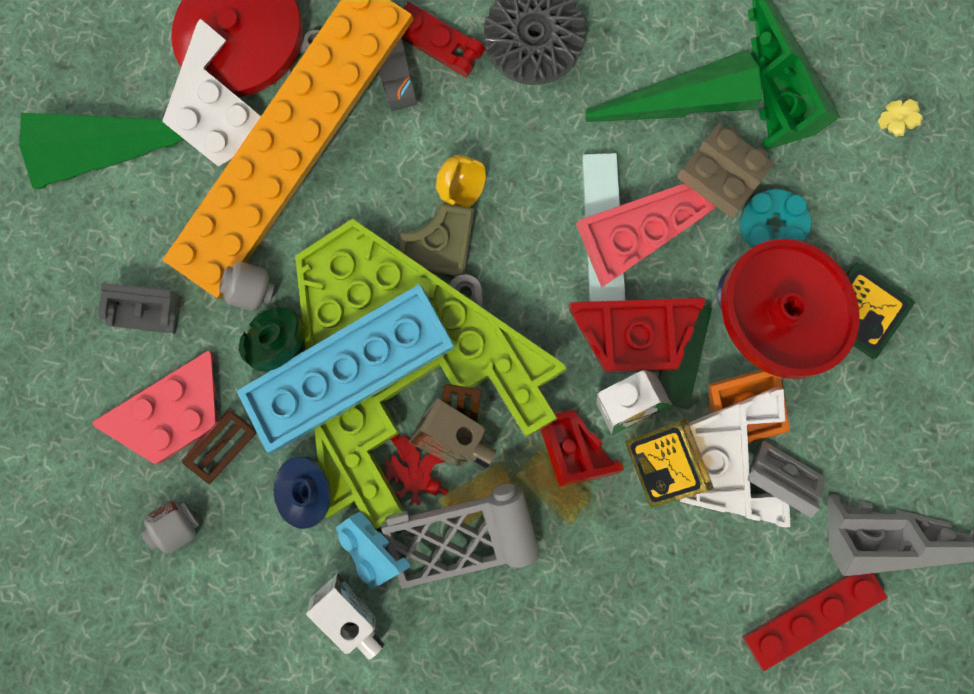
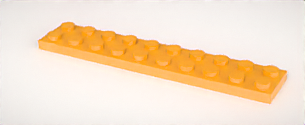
[163,0,414,299]

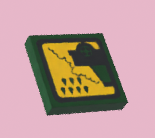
[846,262,915,359]

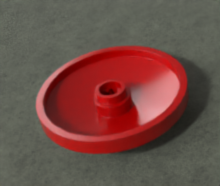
[171,0,303,97]
[721,239,860,379]

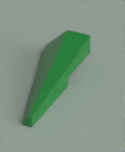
[748,0,840,149]
[585,50,762,122]
[19,113,185,189]

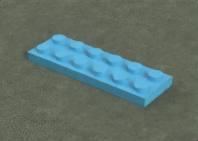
[237,284,456,454]

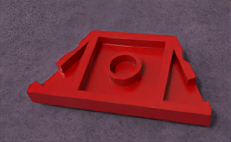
[568,298,705,373]

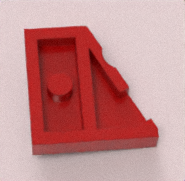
[540,410,624,487]

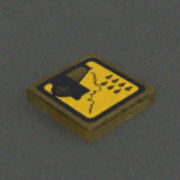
[625,419,714,508]

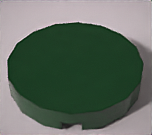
[238,307,306,372]

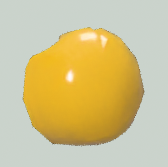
[435,155,486,208]

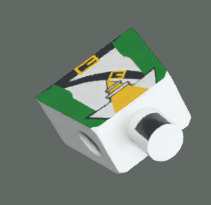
[596,370,672,435]

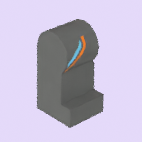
[379,39,417,111]

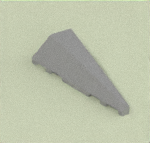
[827,494,974,576]

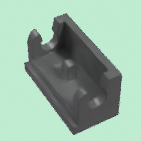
[98,283,181,334]

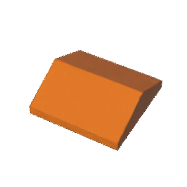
[709,370,790,443]

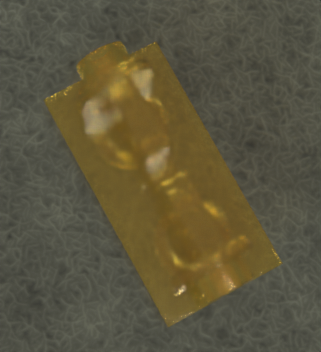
[439,463,512,530]

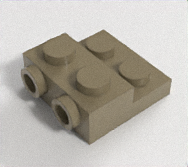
[677,123,775,218]

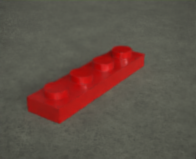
[742,573,888,671]

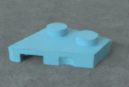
[335,512,411,590]

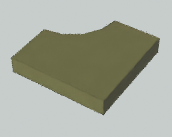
[398,204,474,276]

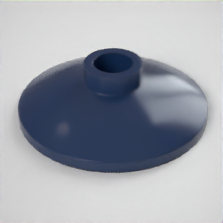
[274,457,331,529]

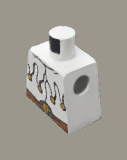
[306,573,385,660]

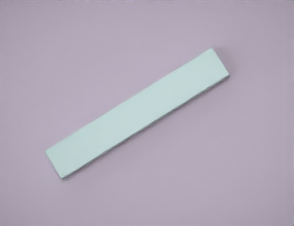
[582,153,625,357]

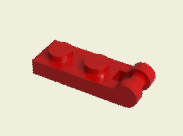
[401,1,486,78]

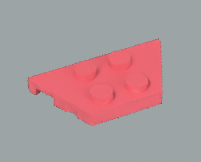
[92,350,218,465]

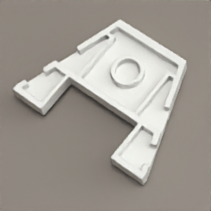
[162,19,261,167]
[677,387,790,528]

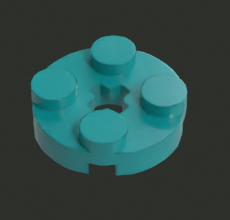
[739,189,811,248]

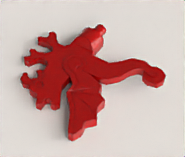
[384,435,449,506]

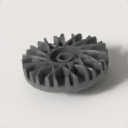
[484,0,586,85]

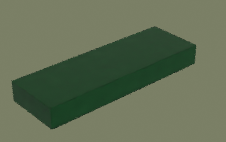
[658,306,712,410]

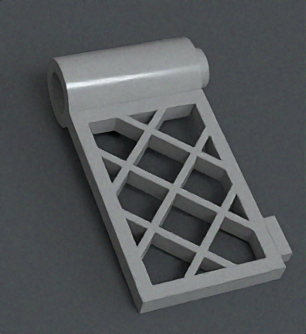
[381,483,540,589]

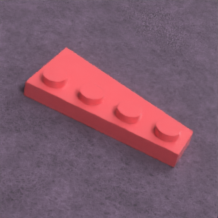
[576,183,715,288]

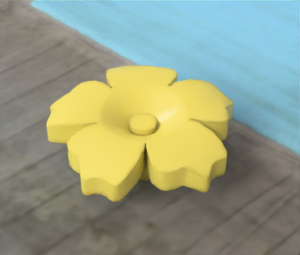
[878,99,923,137]

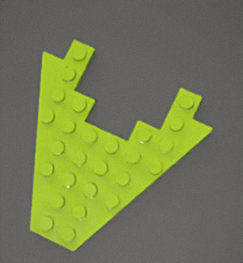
[295,218,567,531]

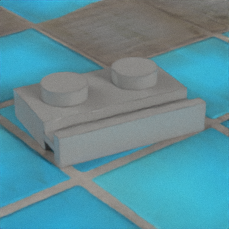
[747,440,826,518]

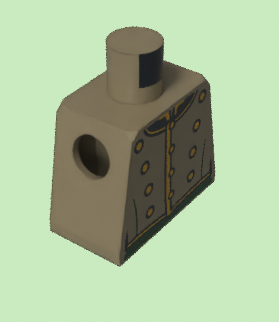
[409,398,496,468]

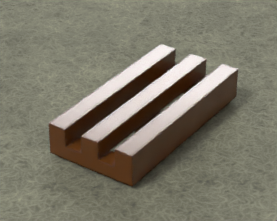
[442,384,481,423]
[182,407,257,485]

